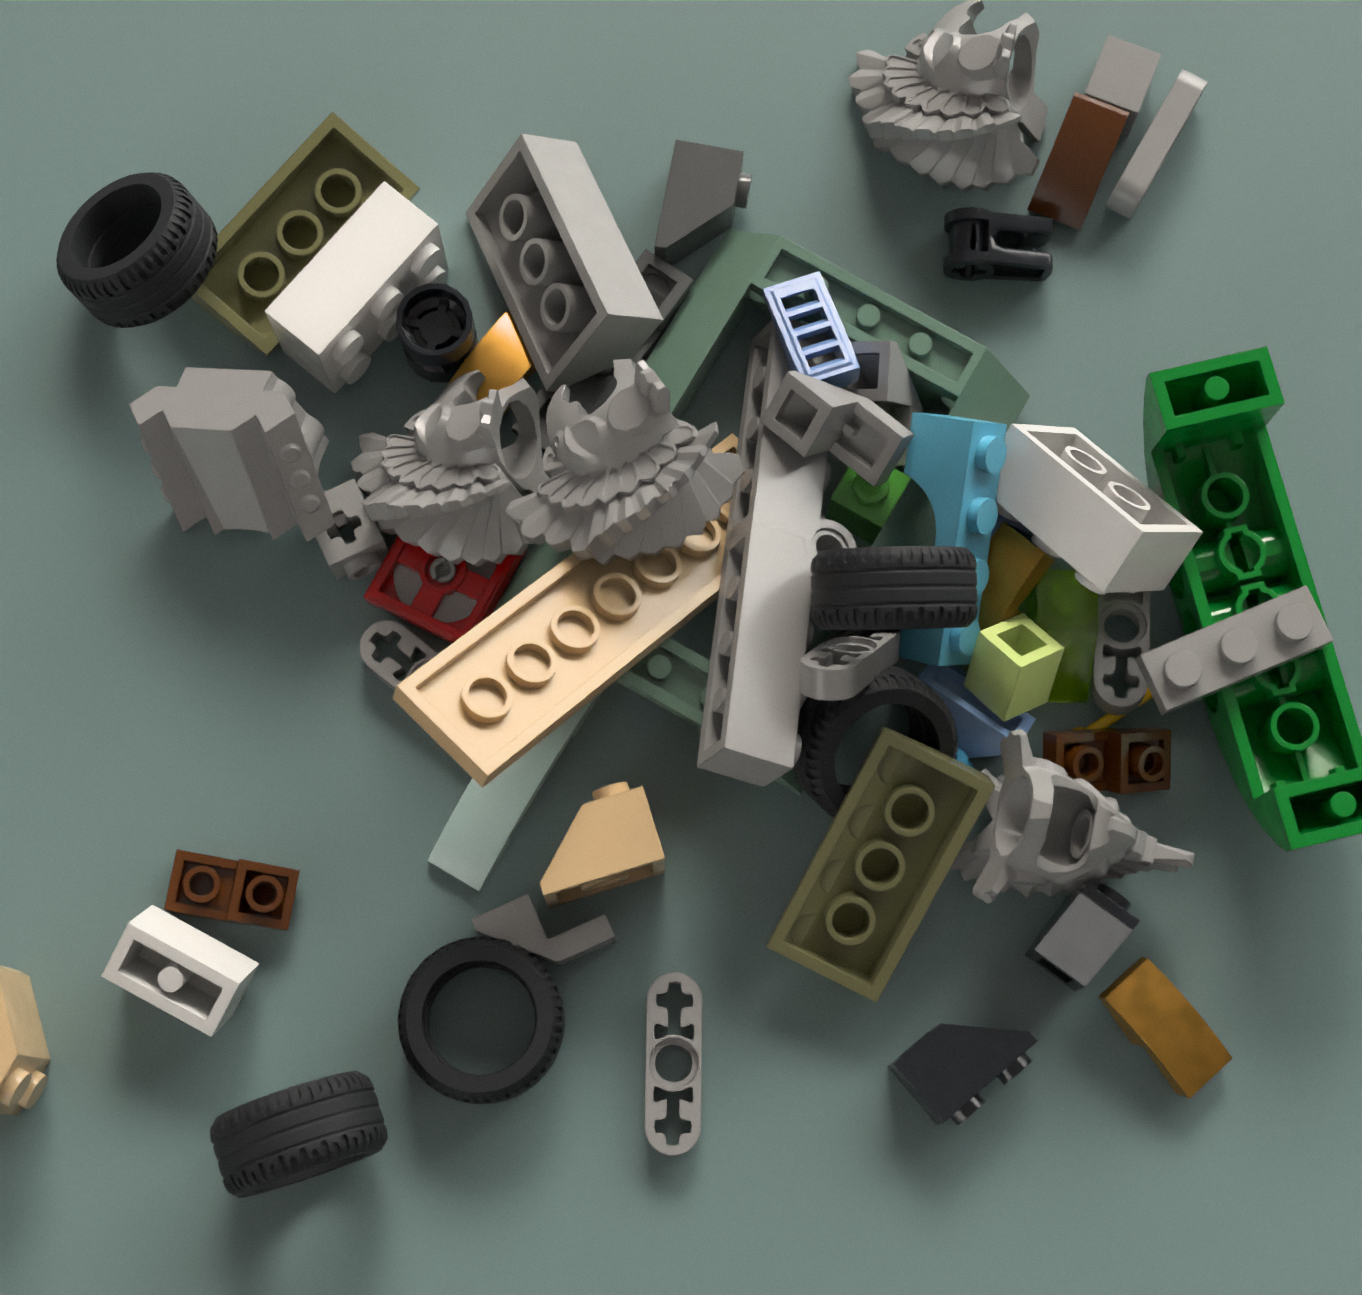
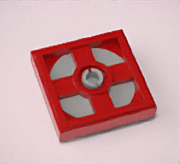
[363,535,526,644]

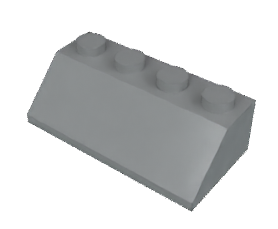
[465,133,663,392]

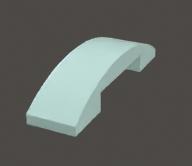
[428,692,602,892]

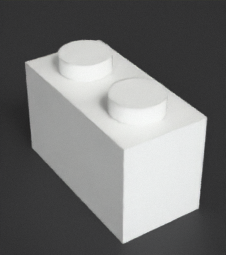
[101,905,260,1037]

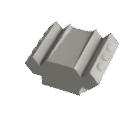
[129,367,335,542]

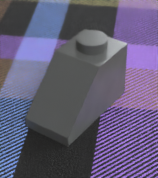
[654,140,752,266]

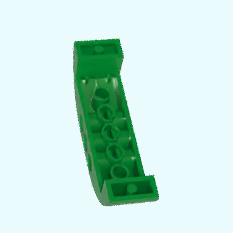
[1143,346,1362,852]

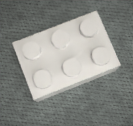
[265,181,449,394]
[996,424,1203,595]

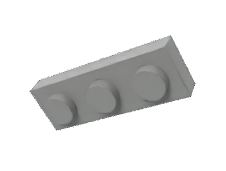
[1135,585,1334,715]

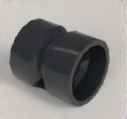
[396,283,479,383]

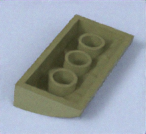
[191,111,420,357]
[766,726,995,1003]

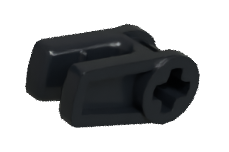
[943,207,1053,281]

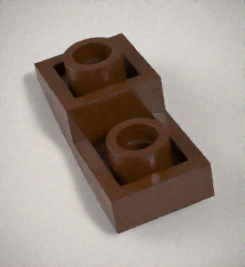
[1027,92,1129,230]
[1043,728,1171,794]
[163,849,300,931]

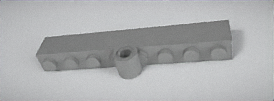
[697,320,857,787]

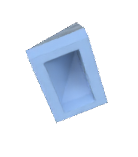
[918,664,1036,758]

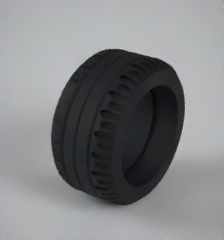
[56,172,218,328]
[810,546,978,630]
[793,665,958,818]
[398,936,565,1104]
[210,1071,388,1198]

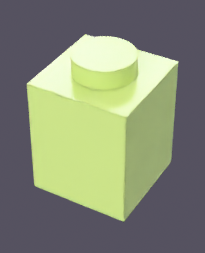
[964,613,1064,722]

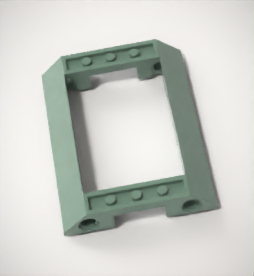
[492,230,1030,796]

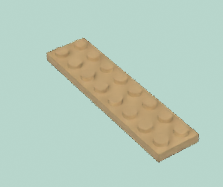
[392,433,738,788]

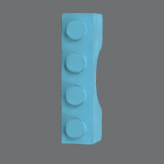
[899,412,1007,666]

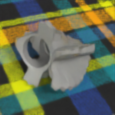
[848,0,1048,192]
[505,359,745,566]
[351,370,550,567]
[950,729,1195,904]

